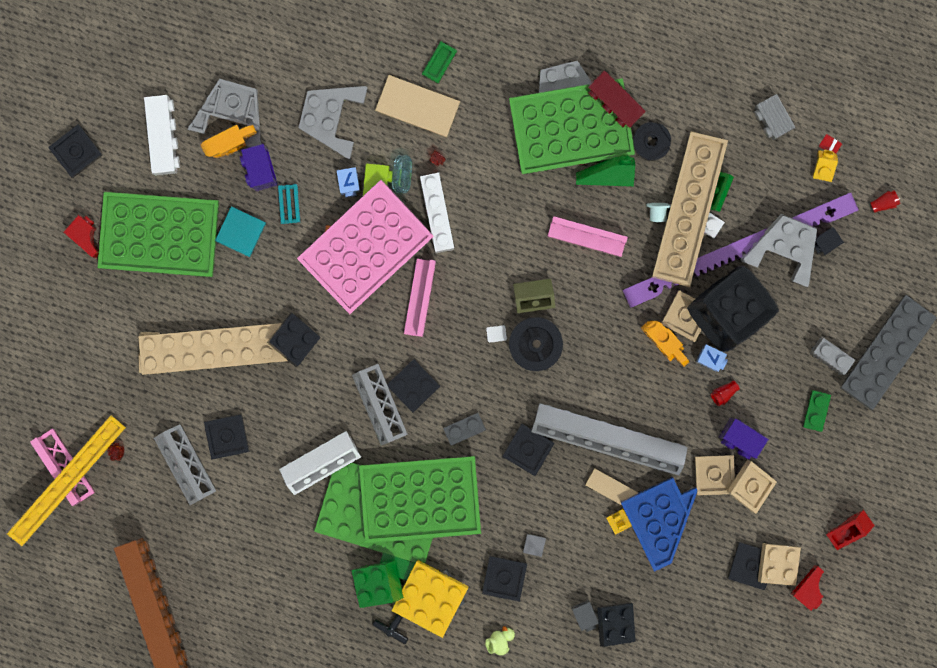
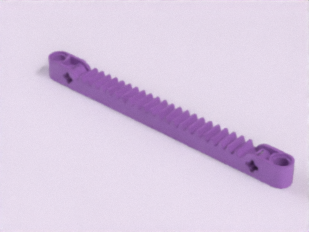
[622,193,859,308]

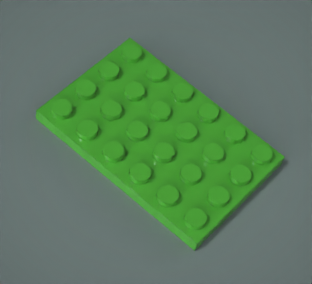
[509,78,635,174]
[98,192,219,277]
[359,456,481,543]
[314,462,433,563]

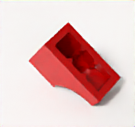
[64,215,99,259]
[826,510,875,550]
[791,565,824,611]

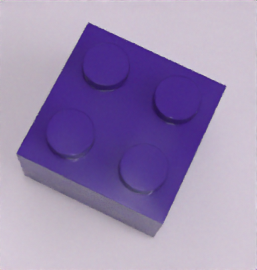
[240,144,278,191]
[719,418,769,460]

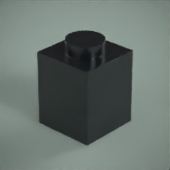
[814,227,844,257]

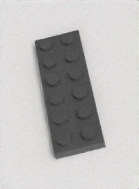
[840,295,937,410]

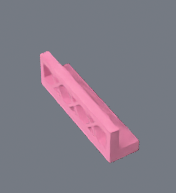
[548,216,628,257]
[404,259,436,337]
[30,429,95,506]

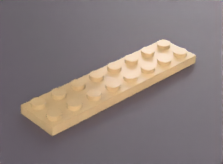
[652,132,728,287]
[138,323,288,375]

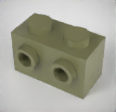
[513,279,555,313]

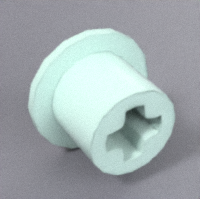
[646,203,671,222]

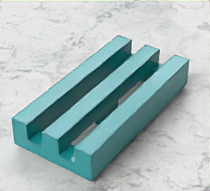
[278,184,301,224]

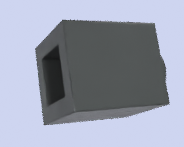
[571,600,598,632]

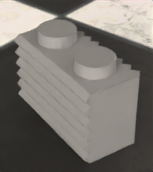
[754,94,796,140]
[810,338,855,375]

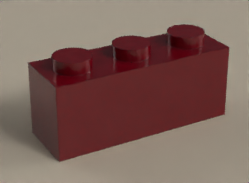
[587,70,646,128]

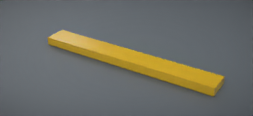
[7,416,126,546]

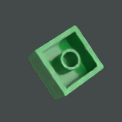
[351,560,404,608]

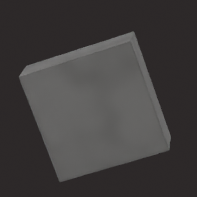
[523,534,546,557]

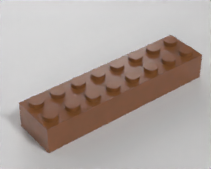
[114,537,188,668]

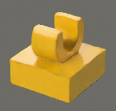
[606,509,632,535]

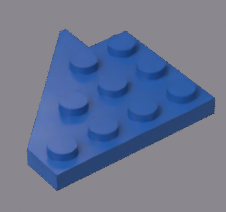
[621,477,698,572]

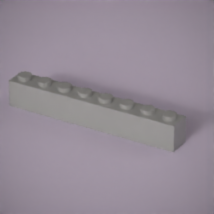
[531,404,688,476]

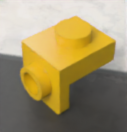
[813,150,838,182]

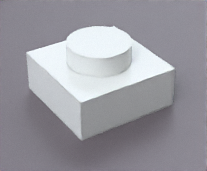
[704,213,725,239]

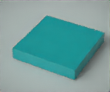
[216,206,266,257]

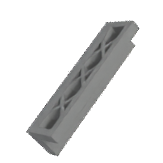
[352,364,408,445]
[154,424,216,505]

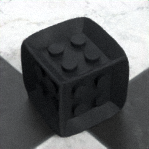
[687,266,779,352]

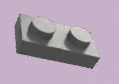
[443,413,486,445]

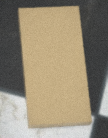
[375,75,460,138]

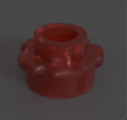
[429,150,446,167]
[108,443,125,461]

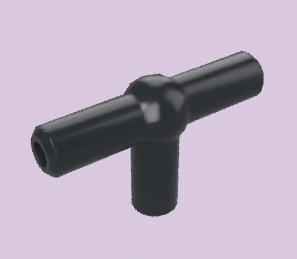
[372,614,408,644]

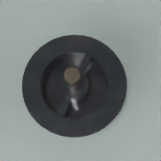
[509,317,563,371]

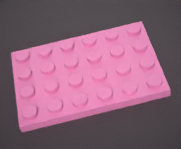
[297,180,434,314]

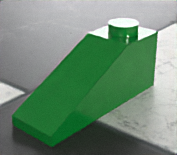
[576,155,635,187]

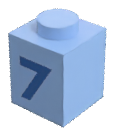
[337,167,360,198]
[696,344,727,372]

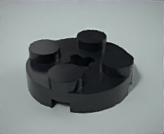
[633,122,671,161]

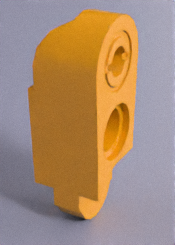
[200,125,257,158]
[641,321,689,367]

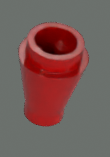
[870,190,900,213]
[710,380,740,406]

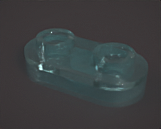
[392,155,412,193]

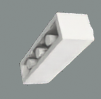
[144,95,180,176]
[420,173,454,253]
[279,431,361,495]

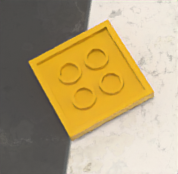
[392,560,469,638]

